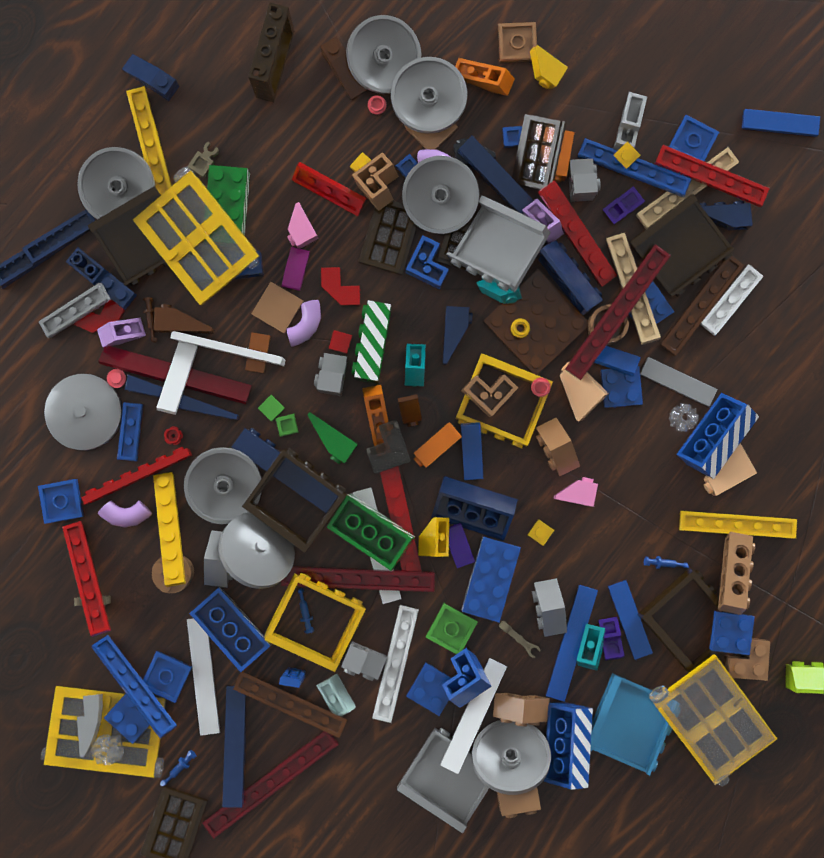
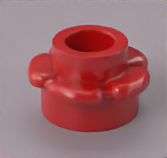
[164,426,183,445]

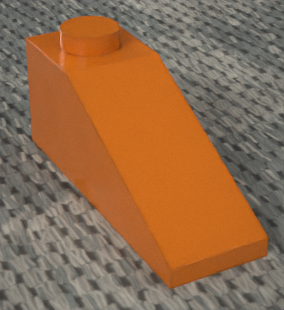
[455,58,515,96]
[362,385,393,449]

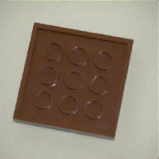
[483,269,588,375]

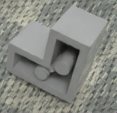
[568,159,601,202]
[314,353,348,396]
[204,530,233,588]
[532,578,567,637]
[341,641,387,681]

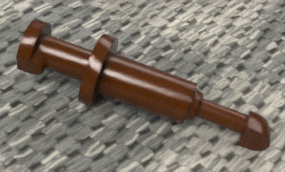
[143,297,157,343]

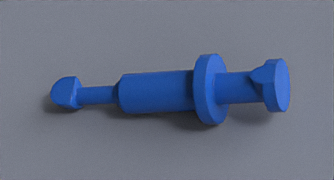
[644,556,689,569]
[298,587,314,634]
[160,750,197,786]

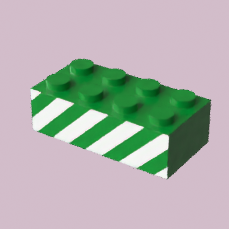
[203,165,250,248]
[352,300,391,384]
[327,494,415,571]

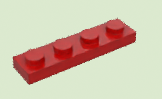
[292,162,366,216]

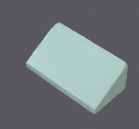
[316,674,356,717]

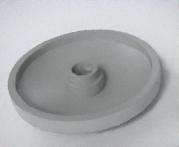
[346,15,421,94]
[391,57,467,134]
[78,147,155,219]
[402,155,479,234]
[44,374,122,450]
[184,447,261,524]
[219,513,295,589]
[472,720,551,795]

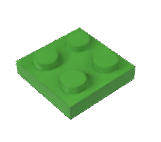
[426,603,478,654]

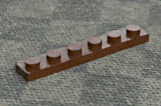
[660,256,744,356]
[233,672,347,738]

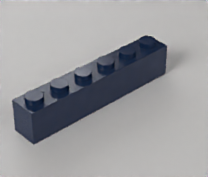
[232,428,339,513]

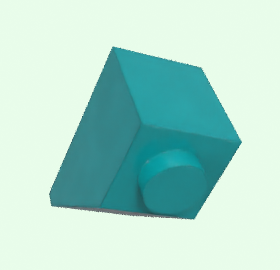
[477,280,522,304]
[405,344,426,386]
[577,624,605,670]

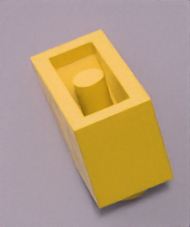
[530,45,568,89]
[418,517,449,557]

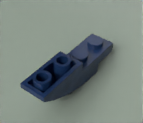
[66,247,137,310]

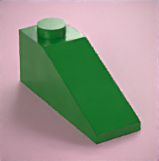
[308,412,358,465]

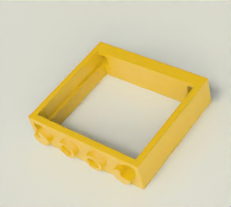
[455,353,553,448]
[264,573,366,672]

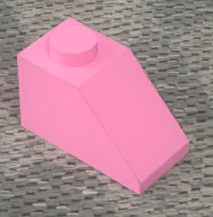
[287,202,318,249]
[554,477,598,507]

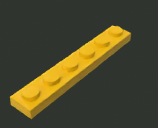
[126,86,172,195]
[153,472,186,587]
[679,511,797,538]

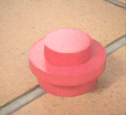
[368,95,387,115]
[107,369,126,388]
[531,377,551,397]

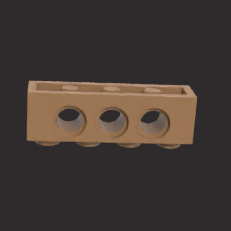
[718,532,755,615]

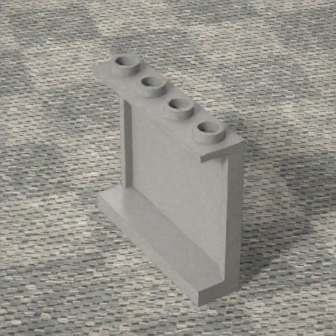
[447,195,550,292]
[397,728,489,833]

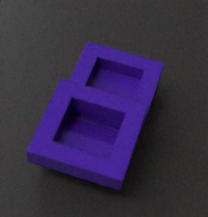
[603,186,645,225]
[449,523,475,568]
[598,617,625,661]

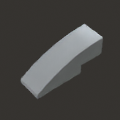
[613,92,647,150]
[77,694,103,757]

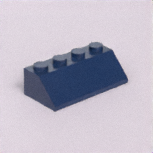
[536,240,602,316]
[431,476,518,541]

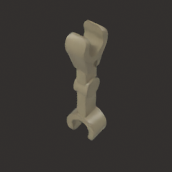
[499,621,541,658]

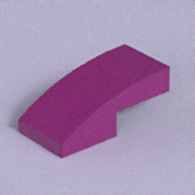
[282,247,310,291]

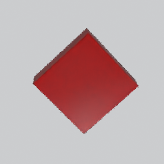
[329,330,352,354]

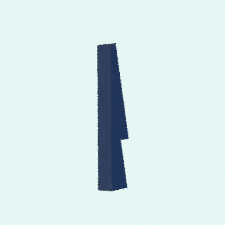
[457,136,534,215]
[0,209,95,289]
[125,375,240,421]
[222,685,246,808]

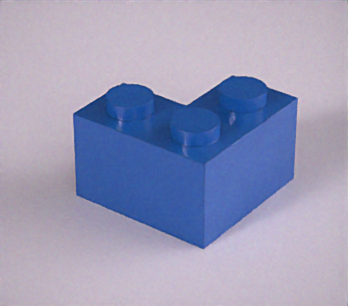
[406,235,449,290]
[442,648,492,708]

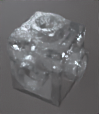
[669,403,698,432]
[91,734,124,765]

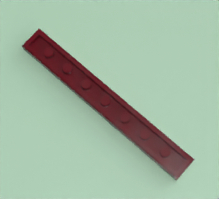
[564,244,671,381]
[99,346,252,404]
[281,566,435,592]
[202,731,339,839]

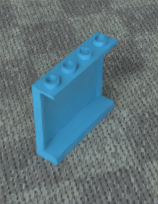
[590,673,680,776]

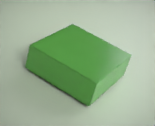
[258,395,285,422]
[275,414,299,437]

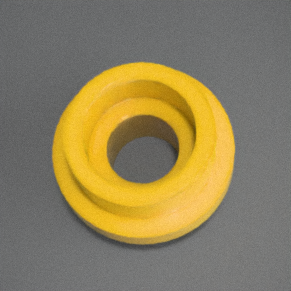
[511,318,530,338]

